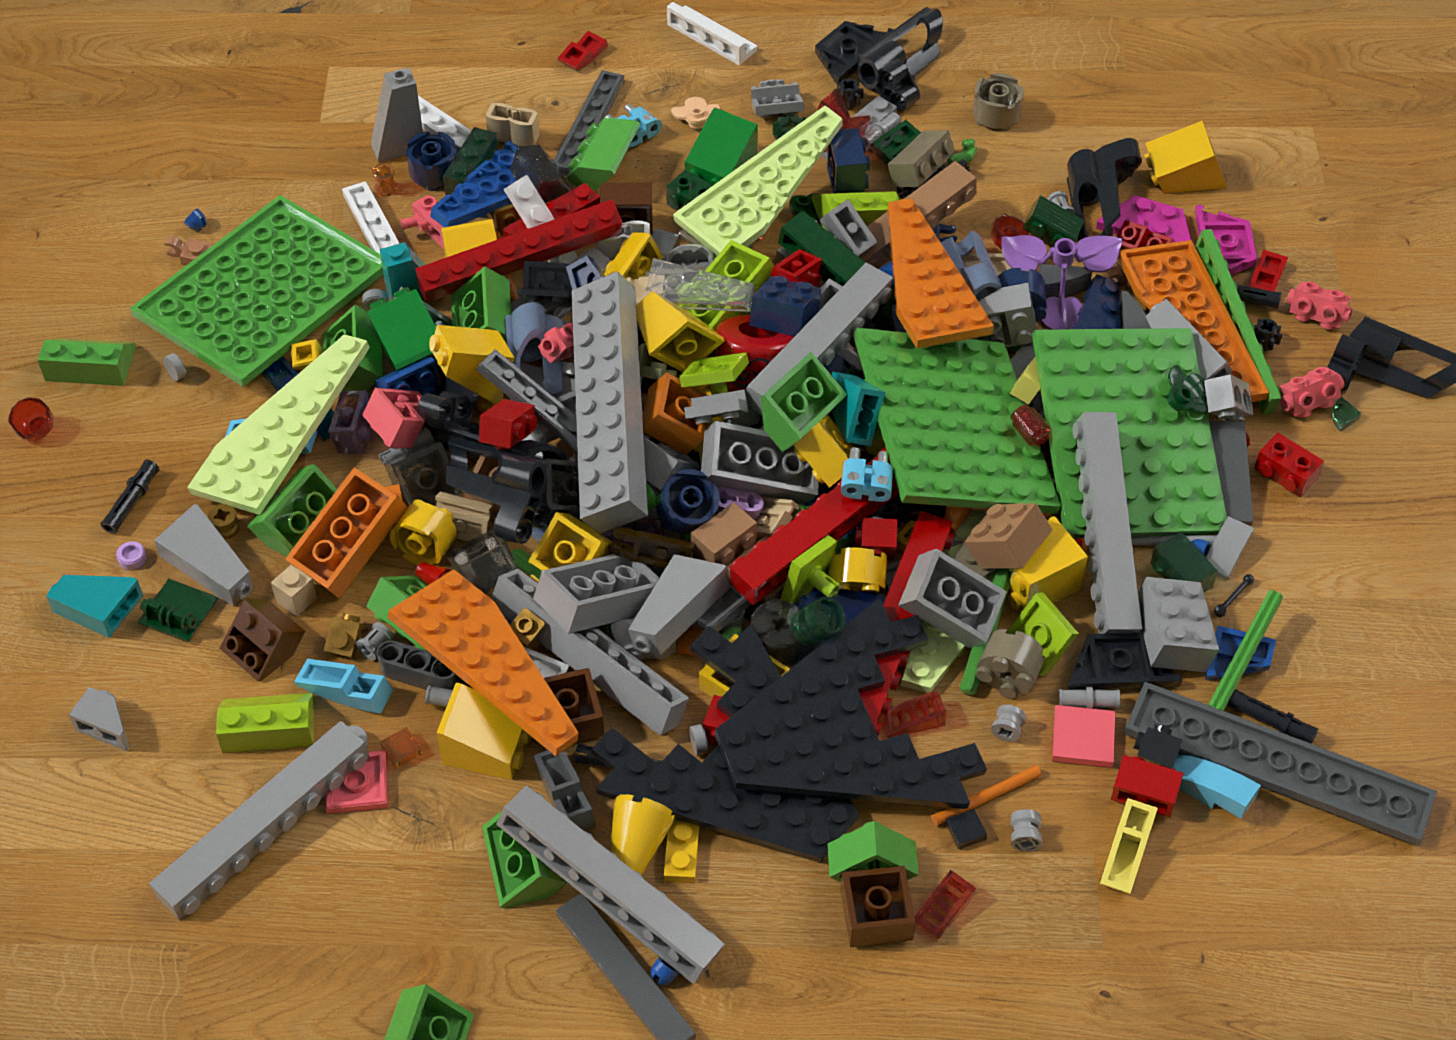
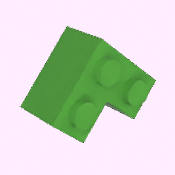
[828,821,919,882]

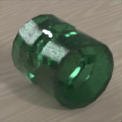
[791,596,846,646]

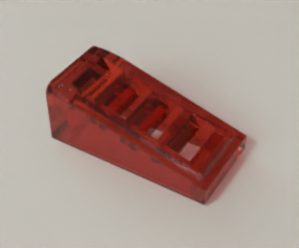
[881,691,947,738]
[915,869,977,939]

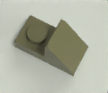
[638,343,677,380]

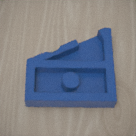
[1205,625,1276,681]

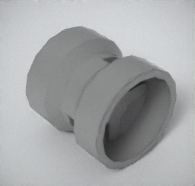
[1010,809,1042,852]

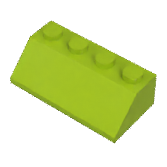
[677,240,774,354]

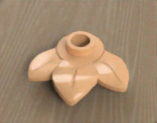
[671,97,720,129]

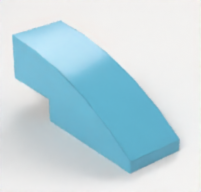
[294,659,394,714]
[1173,754,1261,819]

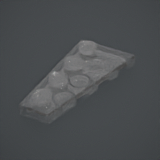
[644,258,755,312]

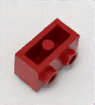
[771,249,822,287]
[479,399,537,450]
[1254,432,1324,497]
[854,518,897,561]
[1111,755,1183,818]

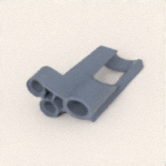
[940,231,1002,301]
[505,302,568,401]

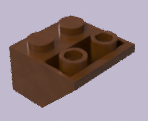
[220,599,305,681]

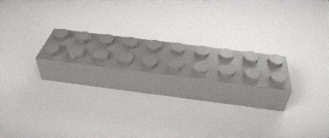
[572,271,648,534]

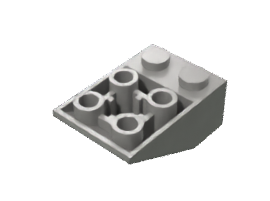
[971,283,1037,347]

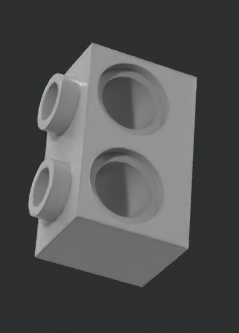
[1204,374,1253,421]

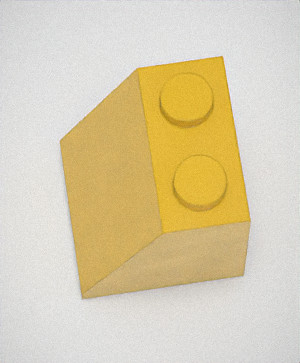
[1144,121,1227,194]
[441,219,505,277]
[636,291,724,372]
[429,325,515,404]
[1007,516,1088,614]
[437,683,532,780]

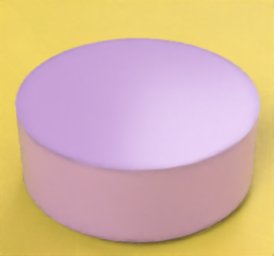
[116,541,147,570]

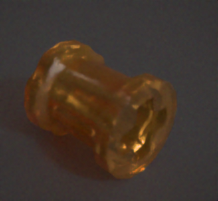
[372,163,397,197]

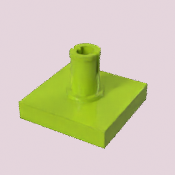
[679,352,749,395]
[780,535,841,608]
[1006,592,1079,676]

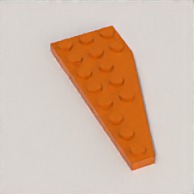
[887,198,994,349]
[1118,240,1269,402]
[388,569,579,756]

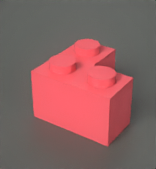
[362,388,425,449]

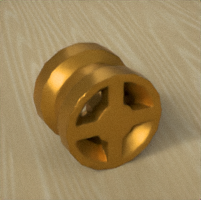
[208,504,240,540]

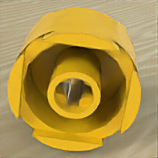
[390,500,457,566]
[828,548,887,600]

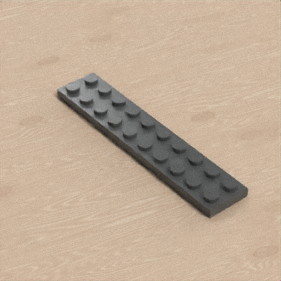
[1124,682,1437,846]

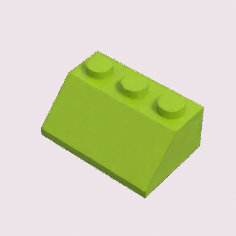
[811,192,899,229]
[216,693,314,753]

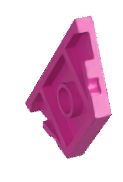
[1096,195,1191,242]
[1194,205,1257,275]

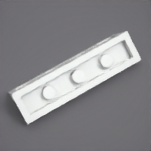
[667,2,757,65]

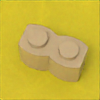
[485,103,540,147]

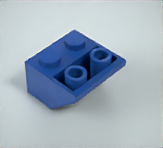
[374,357,439,396]

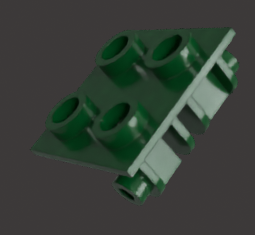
[138,578,219,642]

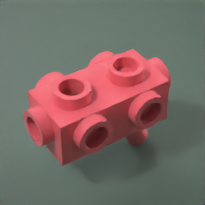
[400,195,444,249]
[1286,281,1353,330]
[538,322,574,364]
[1280,367,1344,418]

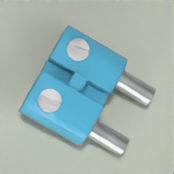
[606,104,662,147]
[841,447,893,502]

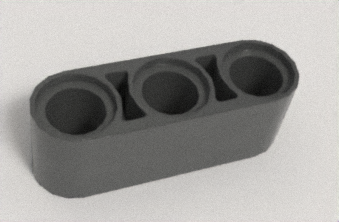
[377,641,460,690]

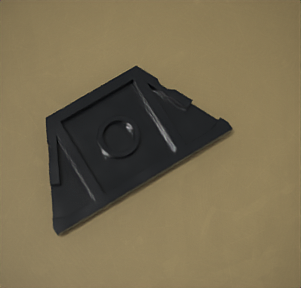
[815,21,894,84]
[1068,632,1182,690]

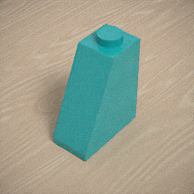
[379,242,426,301]
[831,372,886,446]
[46,575,143,638]

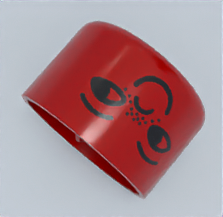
[713,315,794,392]

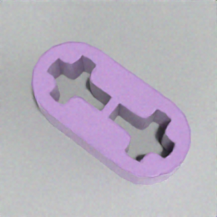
[715,487,764,519]

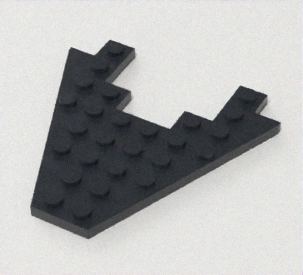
[715,599,987,809]
[592,625,859,863]

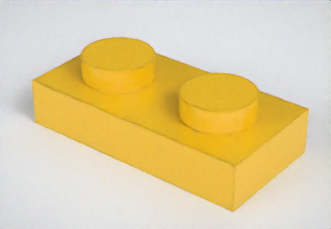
[664,821,700,883]

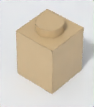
[271,564,317,617]

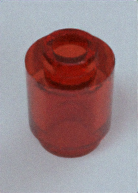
[1010,404,1051,446]

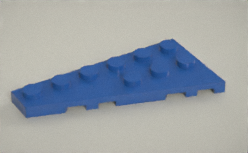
[430,140,560,227]

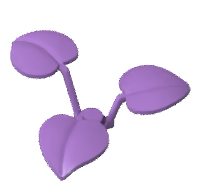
[1002,235,1122,330]

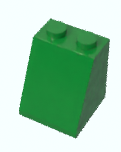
[685,107,758,185]
[366,287,436,370]

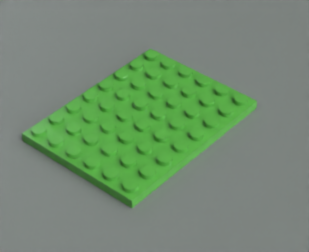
[130,195,384,387]
[853,328,1061,514]
[1032,328,1227,539]

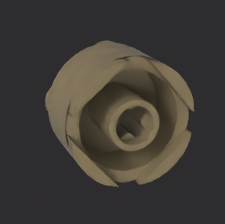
[972,73,1024,131]
[976,629,1045,699]

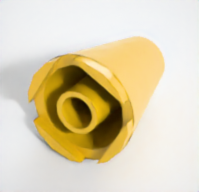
[610,794,675,876]

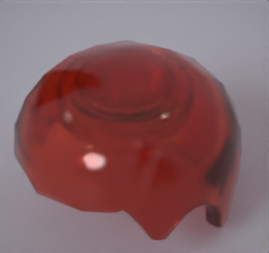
[990,214,1028,250]
[8,397,54,442]

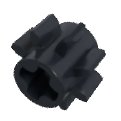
[833,79,864,109]
[1254,318,1283,351]

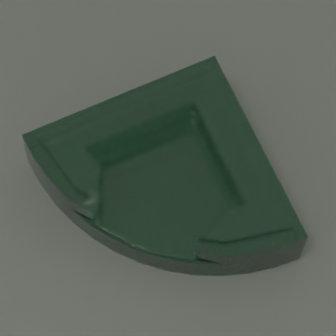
[1332,397,1361,432]

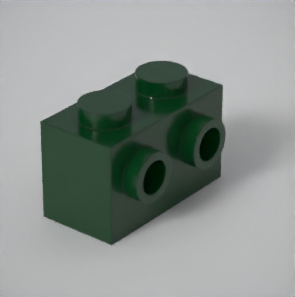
[666,170,713,210]

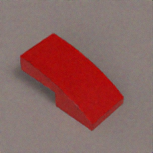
[558,31,608,70]
[1249,250,1288,292]

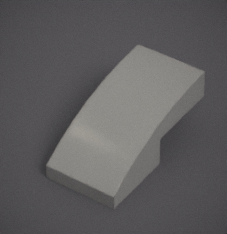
[1201,516,1254,580]

